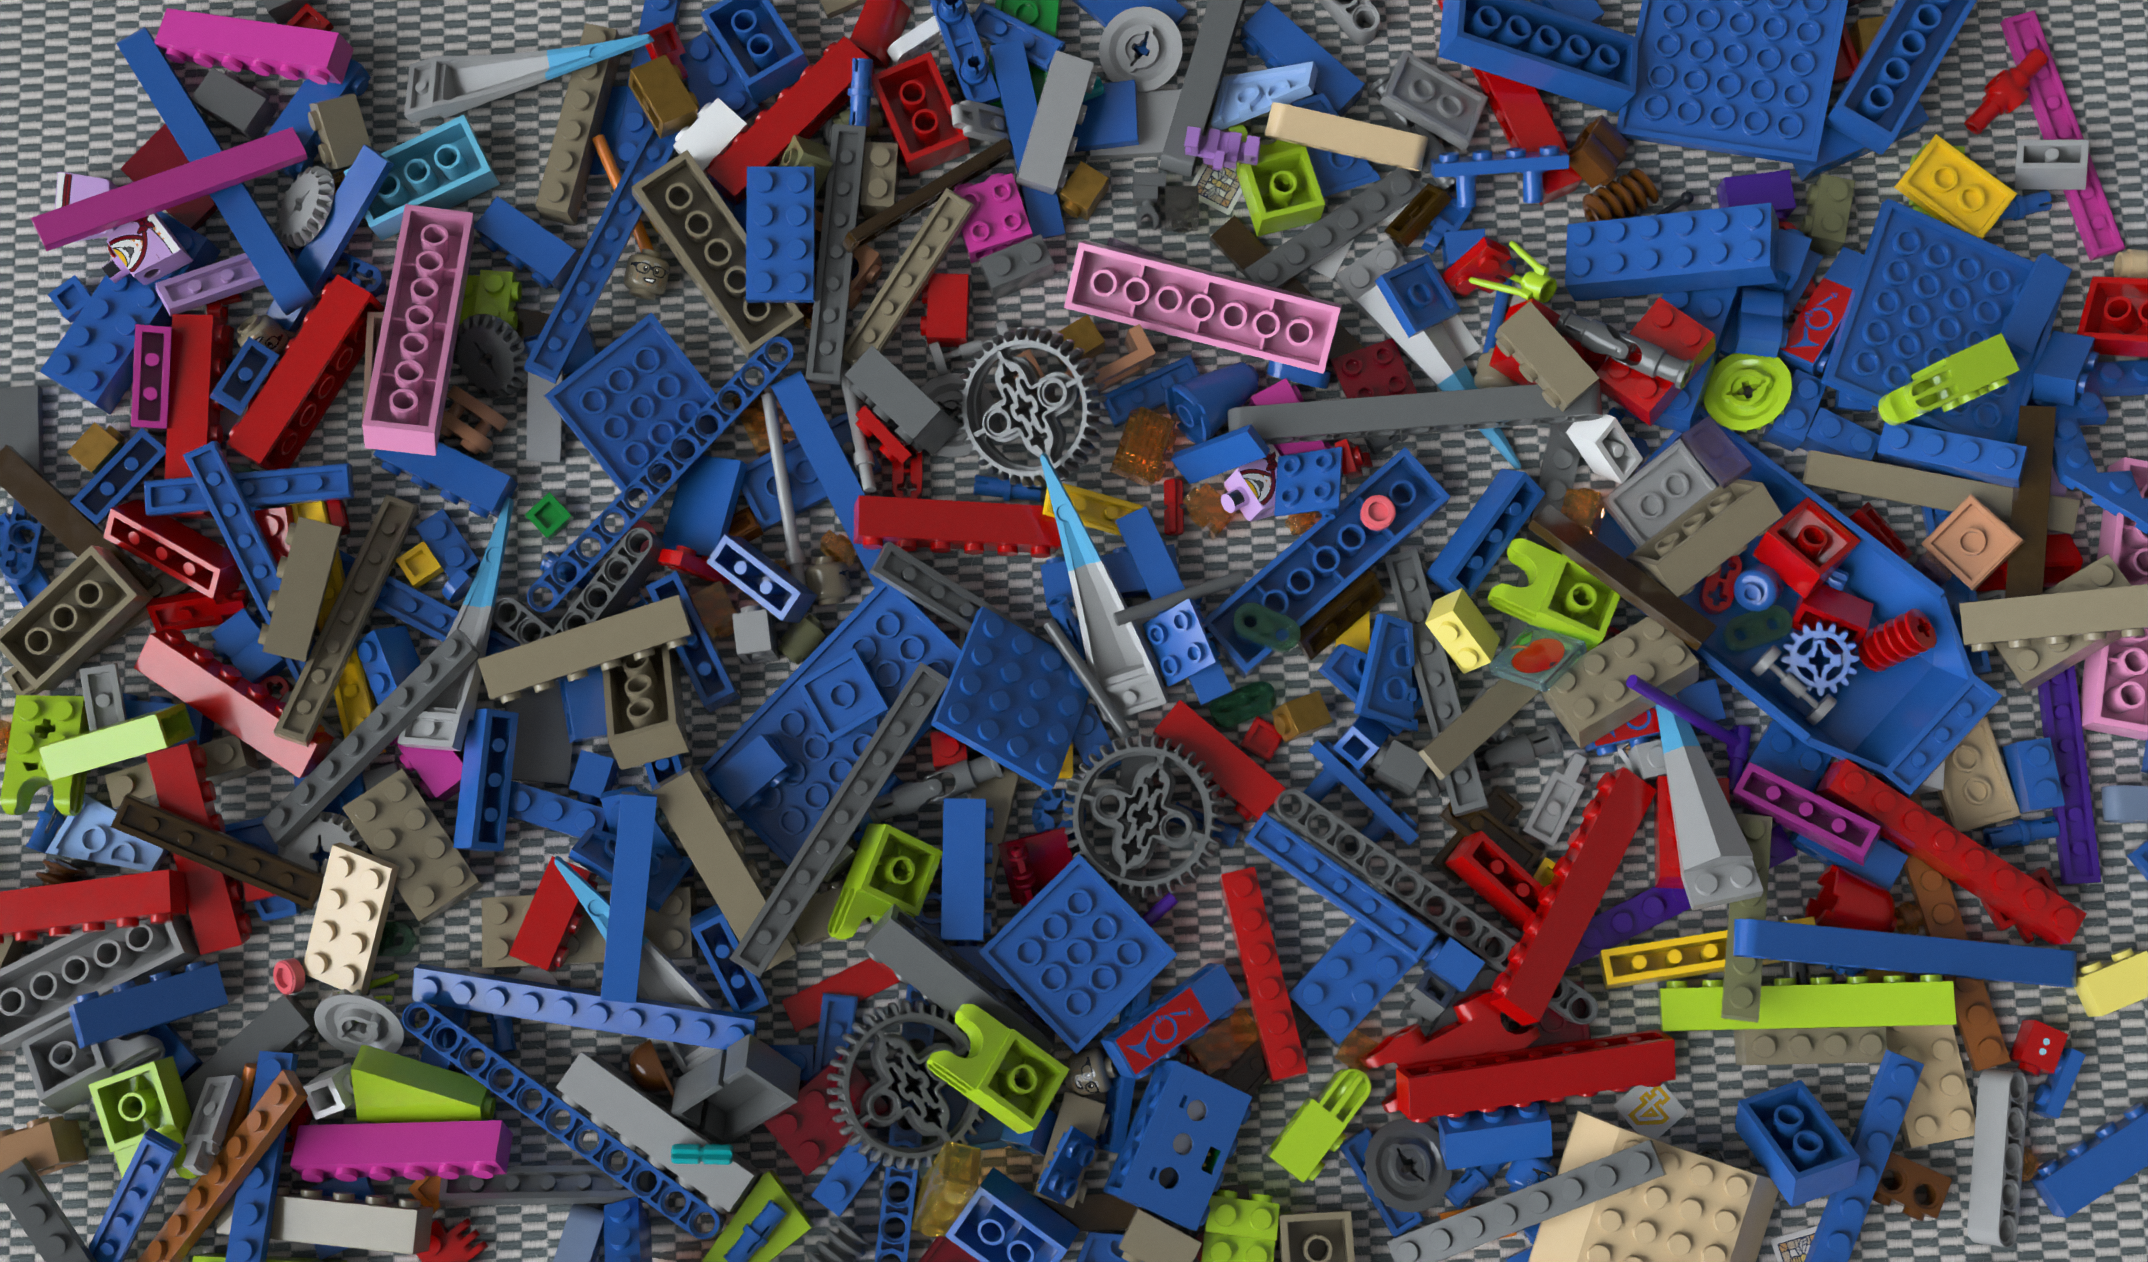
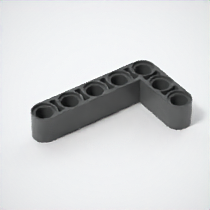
[493,528,665,645]

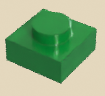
[525,492,574,541]

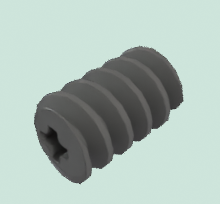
[806,1218,871,1262]

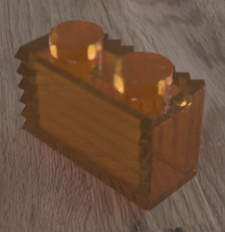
[1110,407,1177,487]

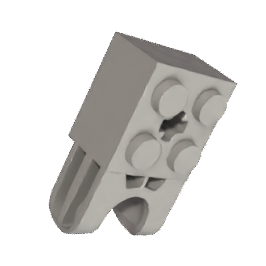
[21,1016,165,1114]

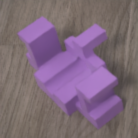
[1184,126,1261,171]

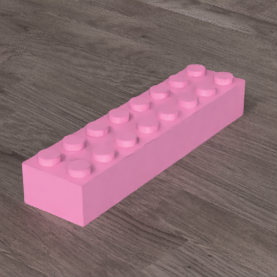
[362,204,474,456]
[1064,240,1342,374]
[2079,457,2148,740]

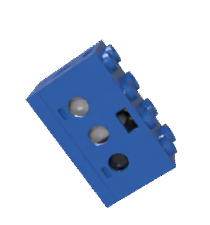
[1103,1060,1252,1231]

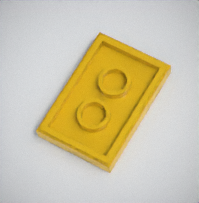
[1894,134,2017,239]

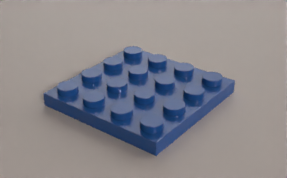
[544,312,727,502]
[931,606,1089,791]
[979,854,1177,1054]

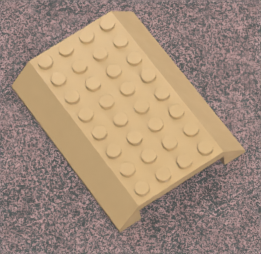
[1528,1110,1779,1262]

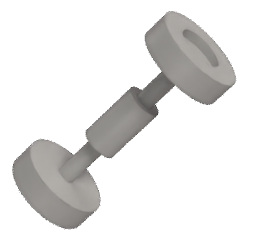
[929,320,1015,376]
[1750,645,1837,726]

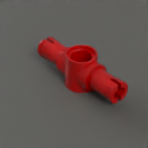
[1964,48,2049,135]

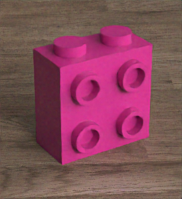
[953,173,1033,264]

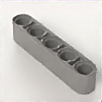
[1967,1069,2028,1248]

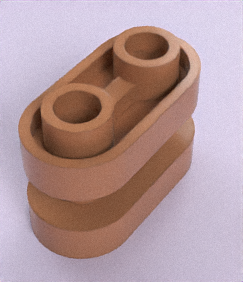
[440,385,509,456]

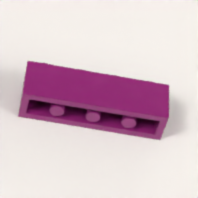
[1733,762,1881,866]

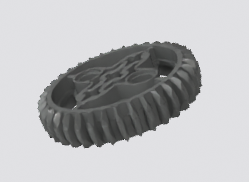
[955,327,1108,487]
[1062,734,1226,898]
[827,1000,985,1170]

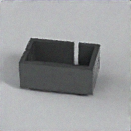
[845,345,960,456]
[671,1033,801,1145]

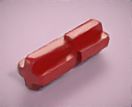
[1164,478,1184,536]

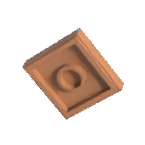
[1921,494,2025,591]

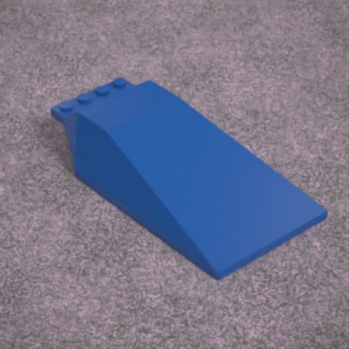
[1582,407,2002,799]

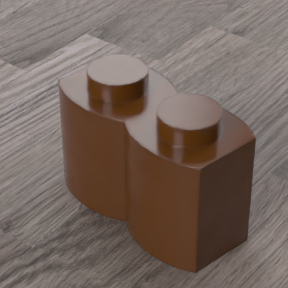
[1568,115,1629,189]

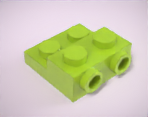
[459,270,522,331]
[1201,1190,1280,1262]

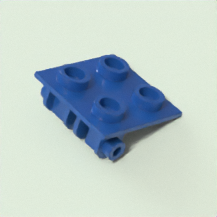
[1274,447,1343,520]
[1142,598,1221,687]
[1037,1125,1097,1206]

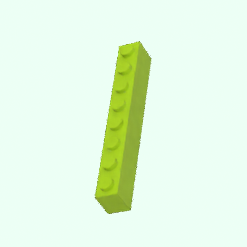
[1658,975,1957,1031]

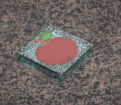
[1488,624,1587,692]

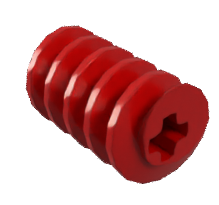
[1858,609,1937,672]

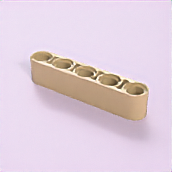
[1265,102,1428,171]

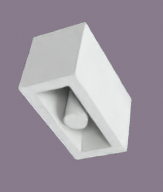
[673,98,749,178]
[1566,413,1643,484]

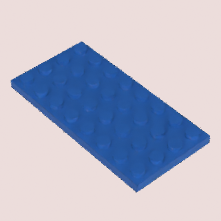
[701,581,961,867]

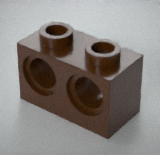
[1872,1152,1952,1222]

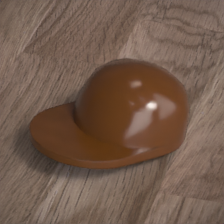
[628,1039,674,1098]

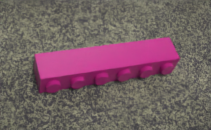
[154,8,354,85]
[290,1120,513,1183]

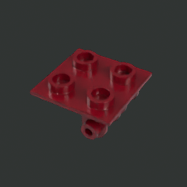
[1330,338,1417,399]
[998,827,1073,907]

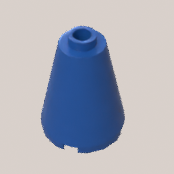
[1165,362,1259,444]

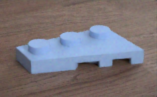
[1211,61,1318,130]
[45,793,169,872]

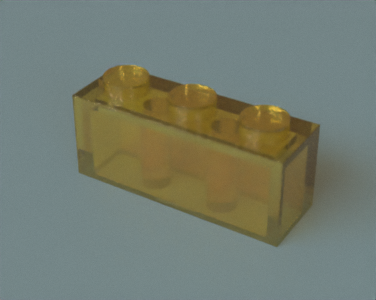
[911,1141,981,1237]

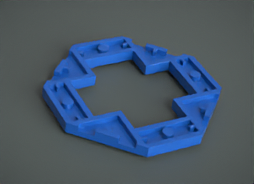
[2052,360,2148,535]

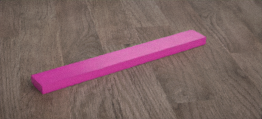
[2000,10,2126,261]
[31,127,307,251]

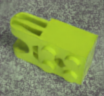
[1227,125,1325,237]
[1878,333,2020,426]
[1487,538,1620,651]
[0,695,91,816]
[827,824,943,940]
[927,1004,1070,1134]
[88,1056,202,1179]
[1265,1069,1371,1183]

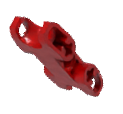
[1360,988,1541,1113]

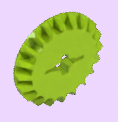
[1703,353,1793,433]

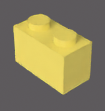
[1425,588,1500,674]
[2074,947,2148,1017]

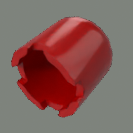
[1805,864,1897,933]

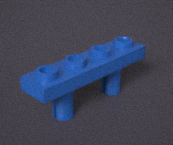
[929,0,1000,104]
[1431,145,1569,208]
[1303,740,1419,846]

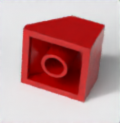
[1752,497,1861,599]

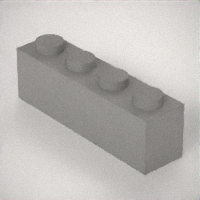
[1015,50,1097,195]

